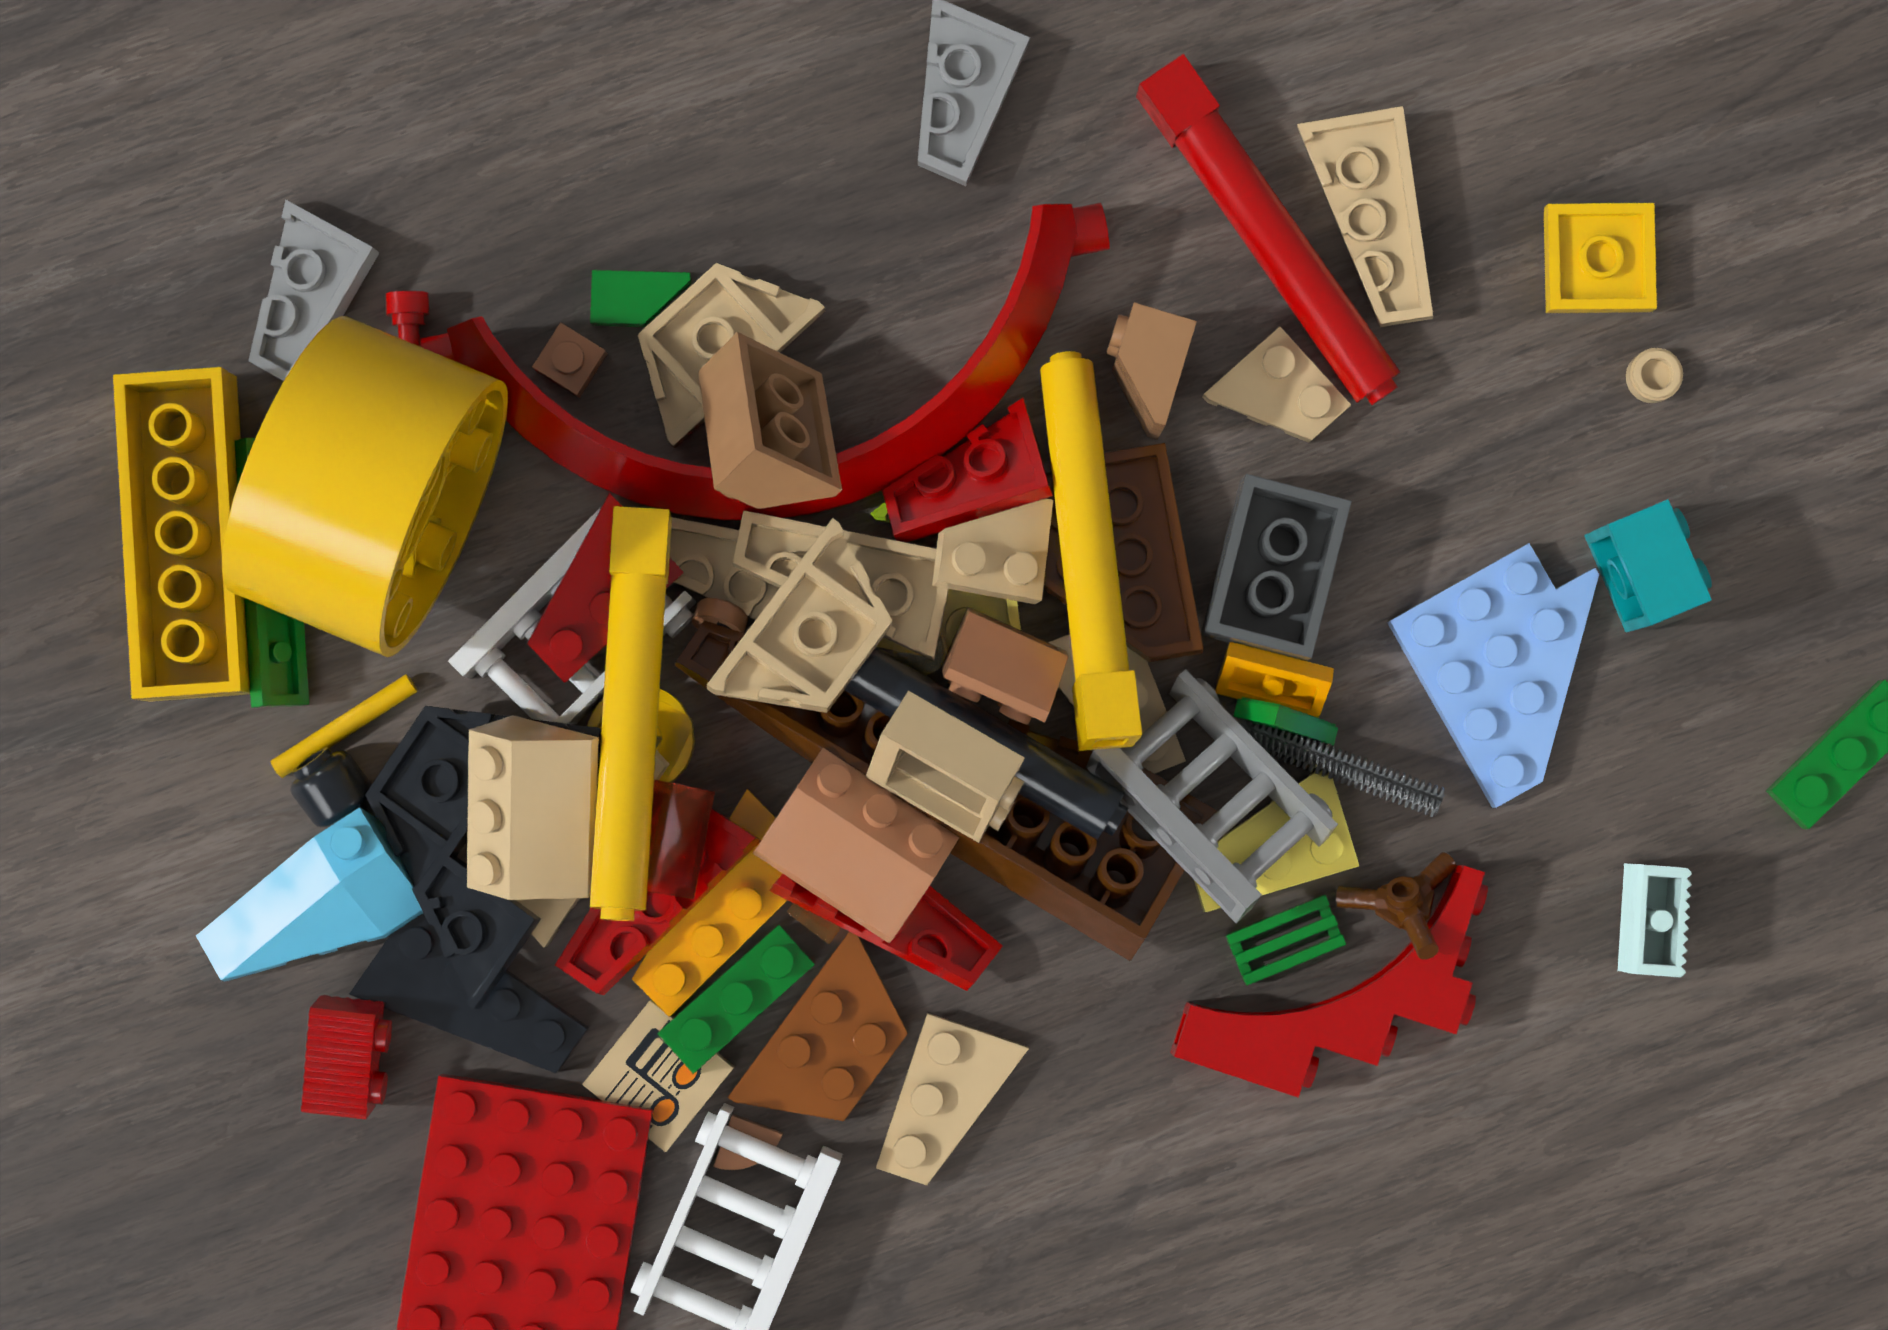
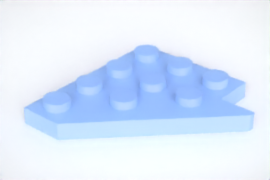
[1387,543,1599,808]

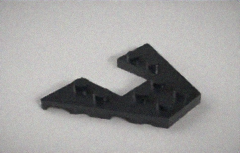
[365,705,663,1009]

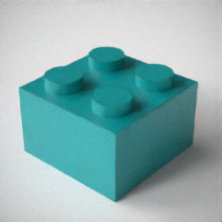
[1584,499,1712,633]

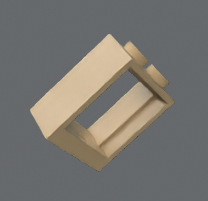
[866,691,1025,843]

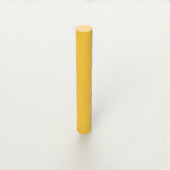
[270,674,418,778]

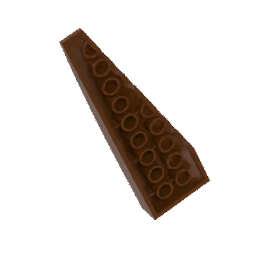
[675,621,1217,961]

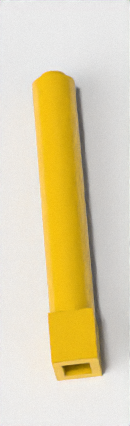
[1040,351,1142,751]
[590,506,672,921]

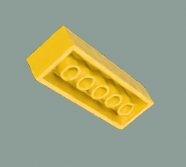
[113,367,250,702]

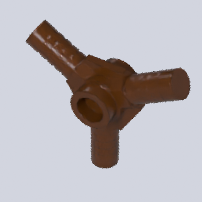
[1336,852,1457,959]

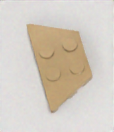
[638,263,825,448]
[707,518,892,713]

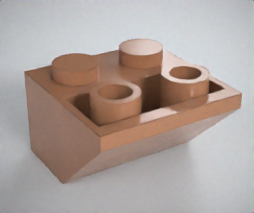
[941,607,1069,725]

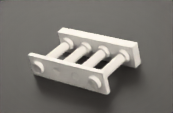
[448,508,696,725]
[631,1103,843,1330]

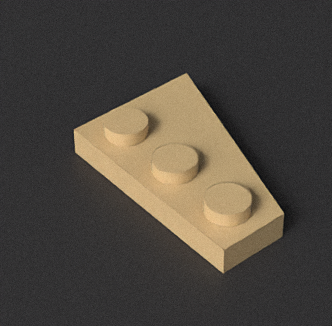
[876,1013,1029,1185]

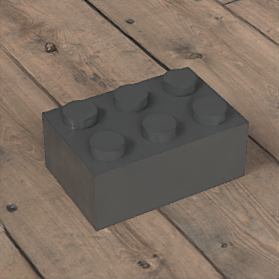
[1201,474,1352,661]

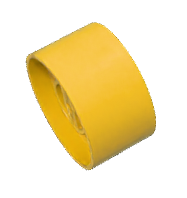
[222,316,508,657]

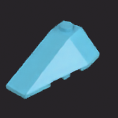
[196,807,423,982]

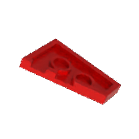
[882,398,1053,543]

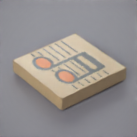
[582,999,735,1152]

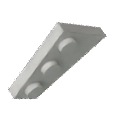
[918,0,1030,186]
[248,199,379,381]

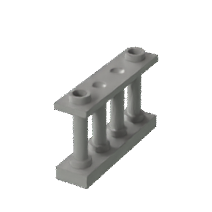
[1086,669,1338,923]

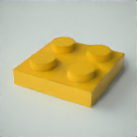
[1544,203,1657,313]

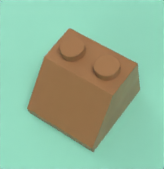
[1106,302,1197,440]

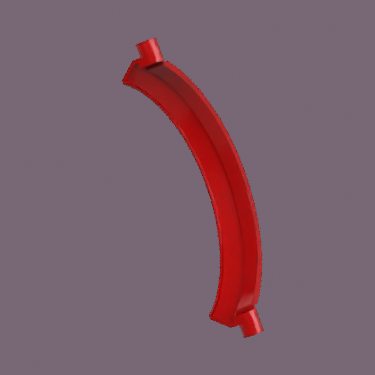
[420,203,1110,520]

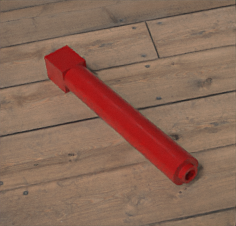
[1136,54,1401,405]

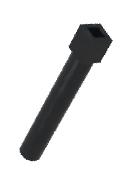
[844,647,1129,840]

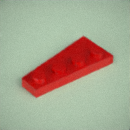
[555,782,761,995]

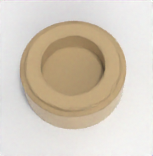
[1626,348,1683,403]

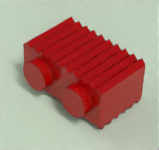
[301,995,392,1120]

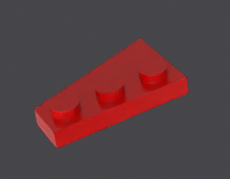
[527,493,684,683]

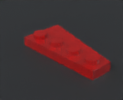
[769,874,1003,991]

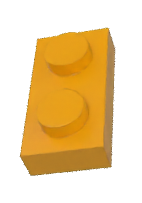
[1215,641,1334,718]

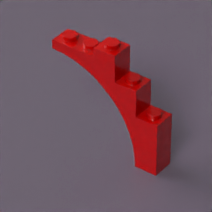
[1170,865,1488,1098]

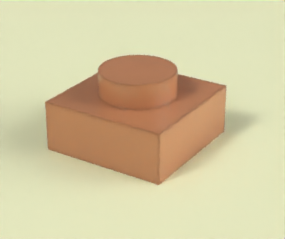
[532,322,608,398]

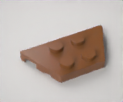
[728,932,908,1121]

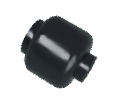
[290,747,371,827]

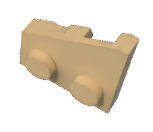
[1202,327,1351,443]
[932,498,1053,604]

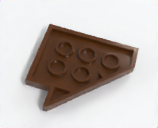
[1038,443,1203,662]

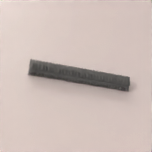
[1239,719,1445,817]

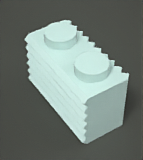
[1617,863,1692,977]

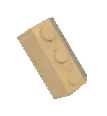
[467,715,599,900]

